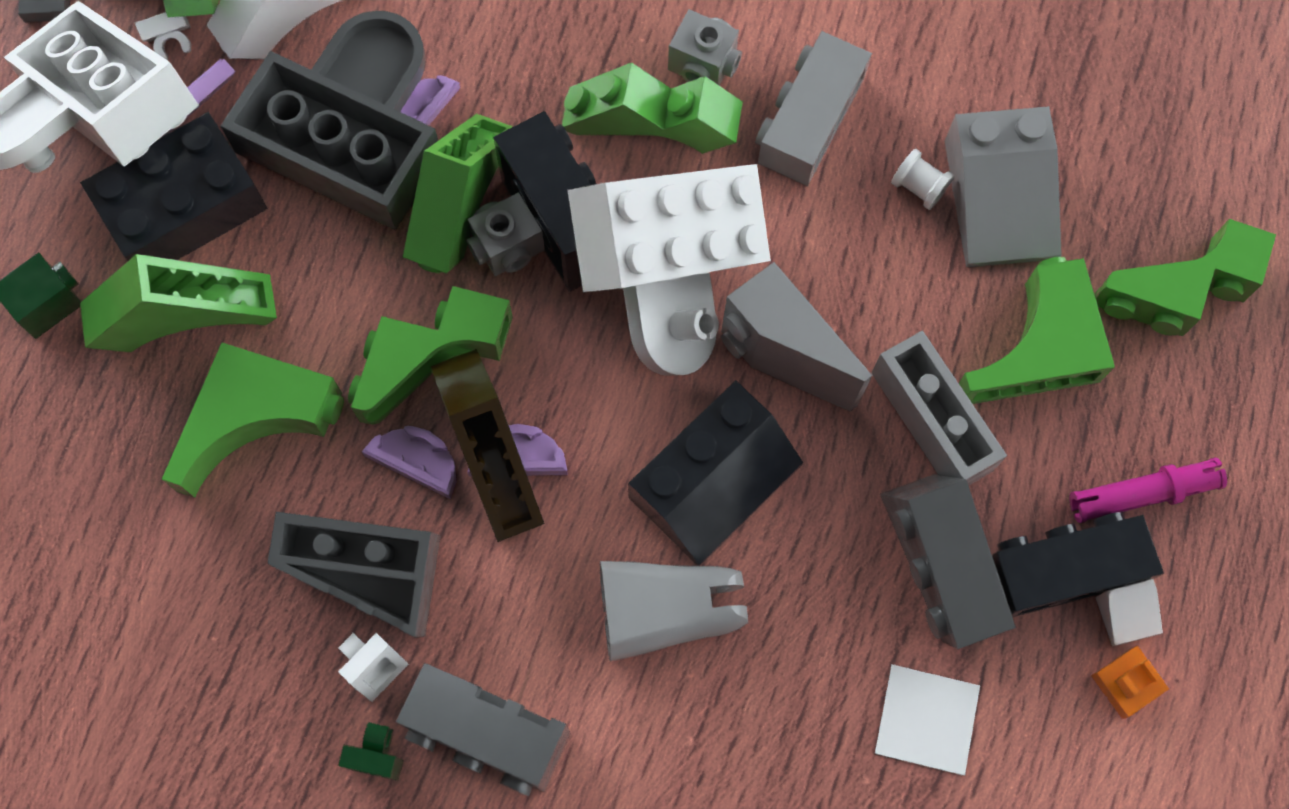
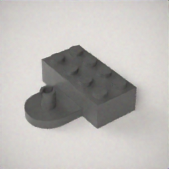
[220,11,438,231]

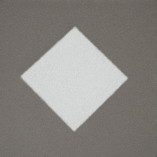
[875,664,980,776]

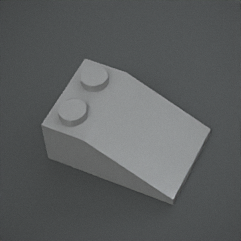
[944,106,1061,267]
[721,262,872,412]

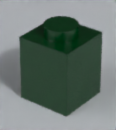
[0,252,82,339]

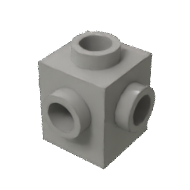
[668,9,742,86]
[466,192,545,276]

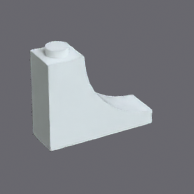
[207,0,343,59]

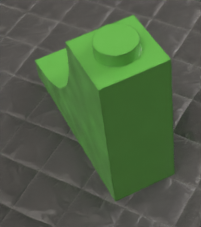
[403,114,513,273]
[80,254,277,352]
[959,257,1115,404]
[162,342,344,498]

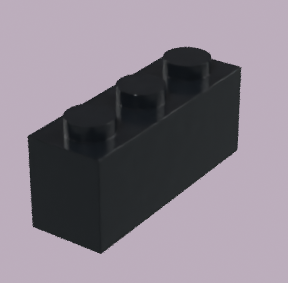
[992,512,1164,618]

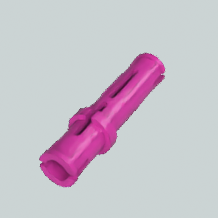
[1069,457,1227,523]

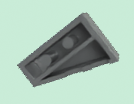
[880,474,1016,649]
[267,512,441,637]
[396,663,571,797]

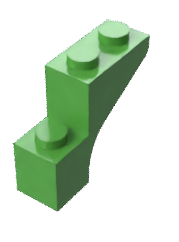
[562,62,743,154]
[1094,219,1276,336]
[348,286,513,425]

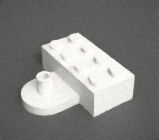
[0,1,199,173]
[567,164,771,376]

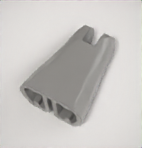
[600,561,748,662]

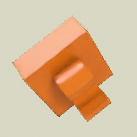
[1091,645,1169,719]

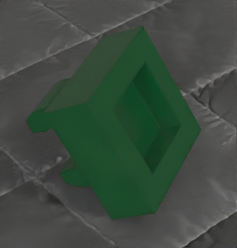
[338,722,404,781]

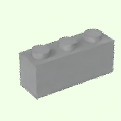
[755,31,872,186]
[871,330,1007,486]

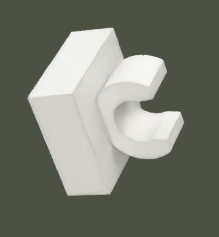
[135,12,191,60]
[338,633,409,702]

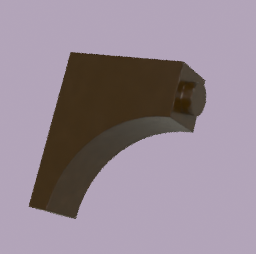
[430,349,545,542]

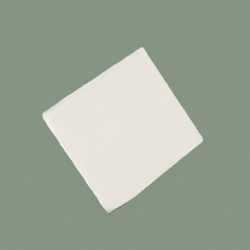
[1095,579,1163,647]

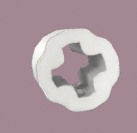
[891,149,954,210]

